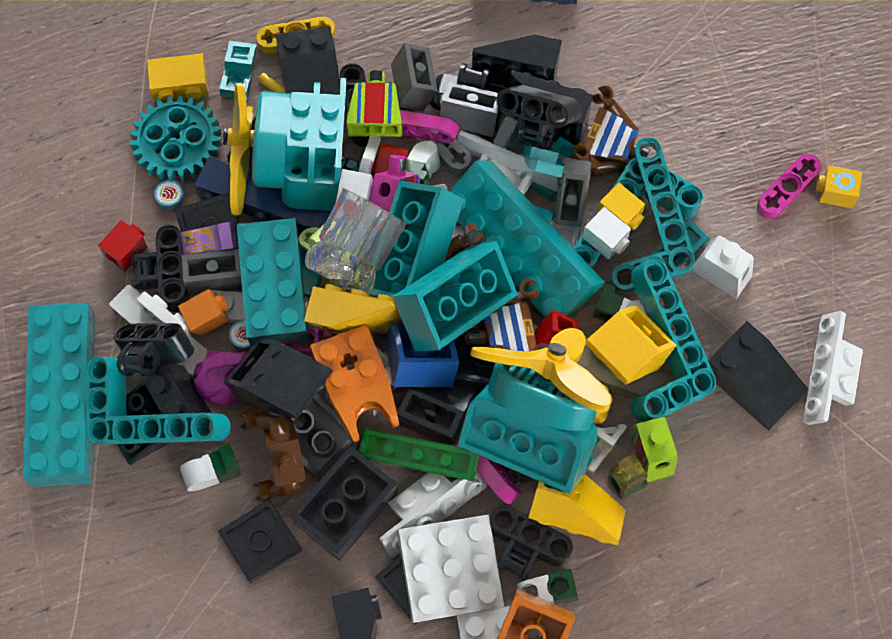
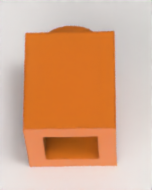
[178,289,230,337]

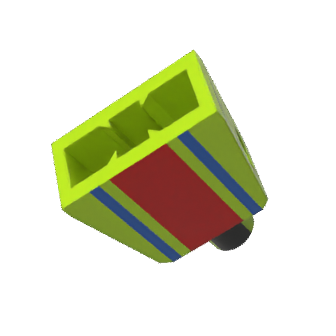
[347,70,402,137]
[628,417,678,482]

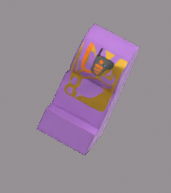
[180,221,238,255]

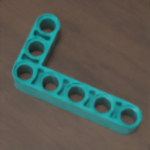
[612,137,695,293]
[573,156,703,270]
[631,259,716,422]
[86,356,231,444]

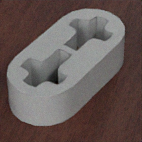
[428,138,471,175]

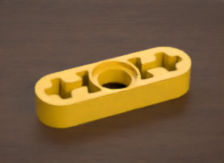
[256,17,336,54]

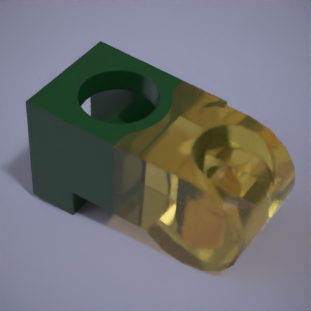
[608,454,648,500]

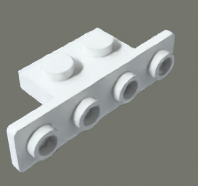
[458,130,560,195]
[109,285,207,377]
[803,311,863,425]
[380,471,487,558]

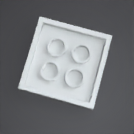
[397,514,504,623]

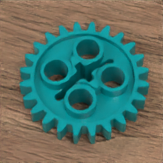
[130,95,222,182]

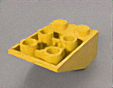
[304,284,403,335]
[528,474,626,546]

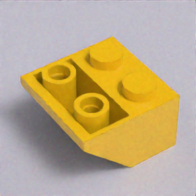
[586,305,676,385]

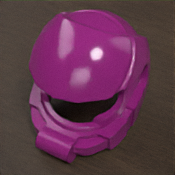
[193,350,246,407]

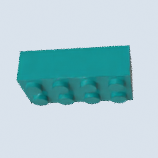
[364,180,464,298]
[237,218,309,346]
[392,241,518,351]

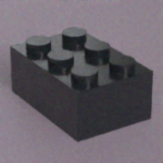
[290,445,398,561]

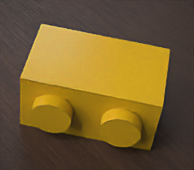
[147,53,209,103]

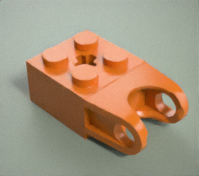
[310,324,399,443]
[497,589,575,639]

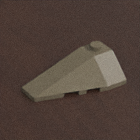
[577,327,676,404]

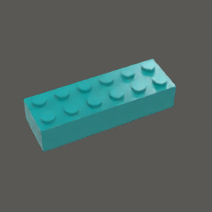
[450,160,605,318]
[23,303,95,487]

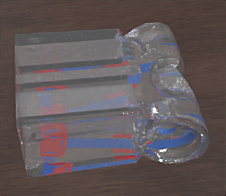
[305,188,407,293]

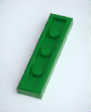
[359,428,480,482]

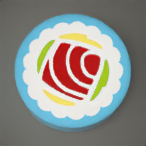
[155,180,184,210]
[229,320,252,351]

